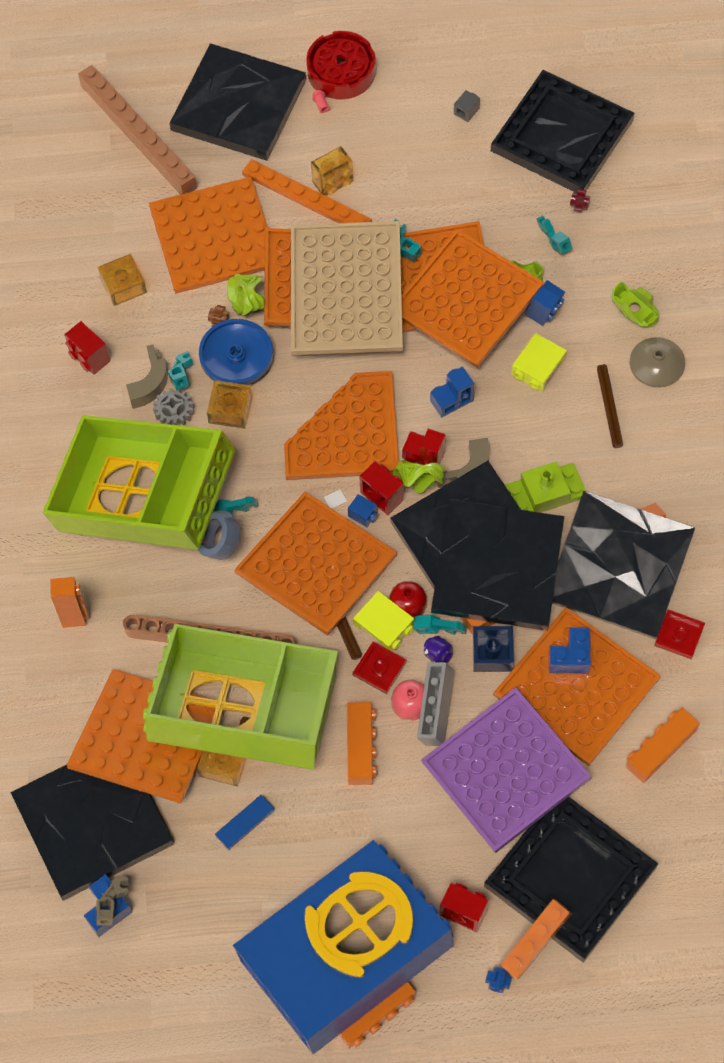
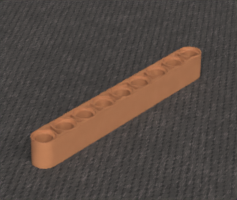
[123,615,295,644]

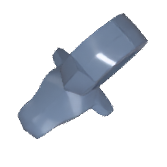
[198,510,240,560]

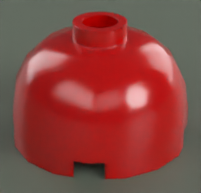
[389,581,427,619]

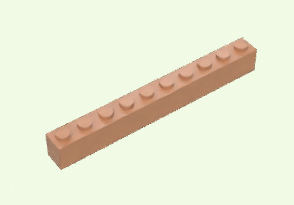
[78,65,197,195]

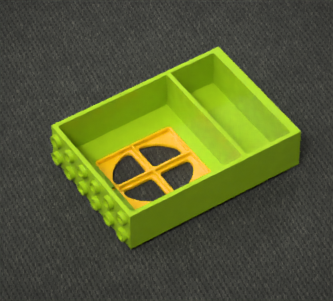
[43,415,236,550]
[143,624,338,770]

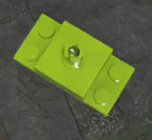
[505,461,586,513]

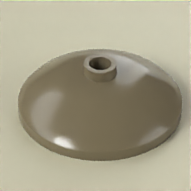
[630,337,685,387]

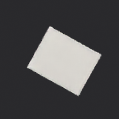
[324,490,347,509]

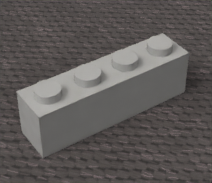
[417,663,454,746]

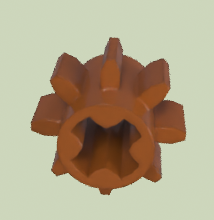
[208,305,229,327]

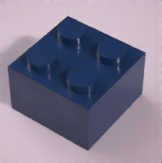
[473,626,514,672]

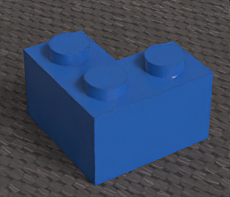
[525,280,565,326]
[430,366,474,418]
[549,628,590,674]
[84,874,132,937]

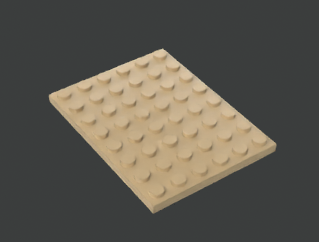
[291,221,403,355]

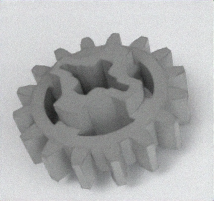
[153,388,194,425]

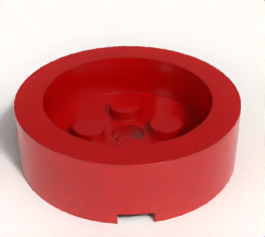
[306,31,376,100]

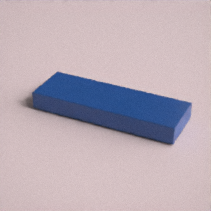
[215,795,275,851]

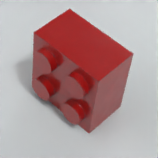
[64,321,110,375]
[359,461,403,515]
[439,883,489,933]

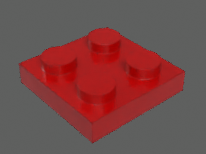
[654,609,705,660]
[352,641,407,694]

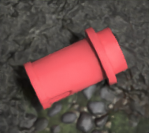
[312,90,330,113]

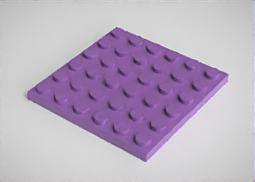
[421,687,592,853]

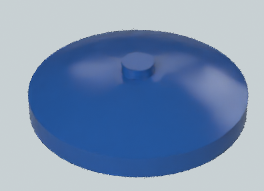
[199,319,273,387]

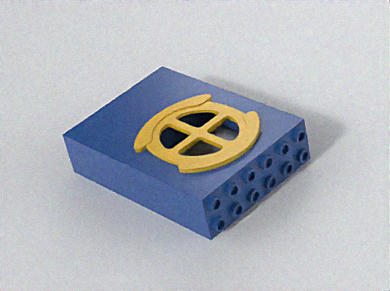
[233,840,454,1055]

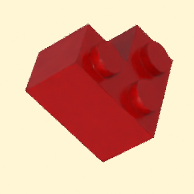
[402,428,446,465]

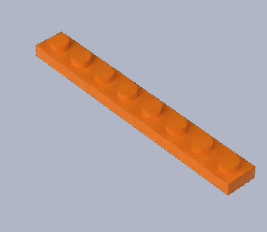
[242,159,372,223]

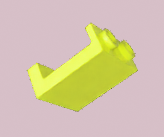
[511,333,567,391]
[353,591,414,651]

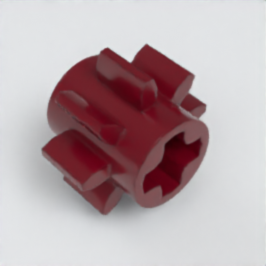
[570,189,591,213]

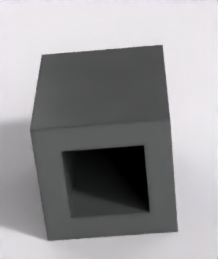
[454,90,480,122]

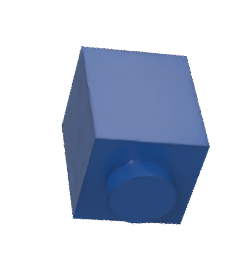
[348,494,378,527]

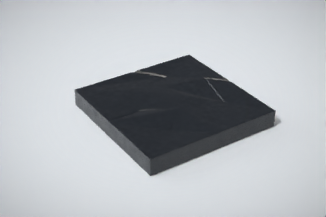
[169,43,306,161]
[491,70,635,193]
[390,460,521,617]
[552,491,695,639]
[431,499,565,631]
[10,765,174,901]
[484,797,659,963]

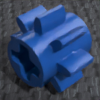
[485,967,512,993]

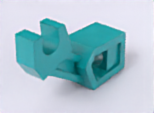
[537,215,573,255]
[394,219,422,262]
[168,351,193,390]
[214,497,259,515]
[413,614,467,635]

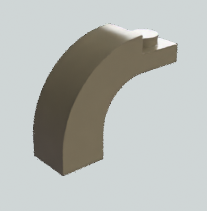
[126,344,168,409]
[437,438,489,488]

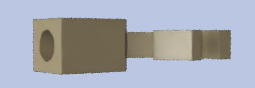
[96,877,128,926]

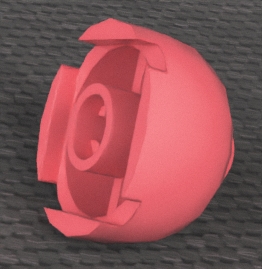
[391,680,425,721]

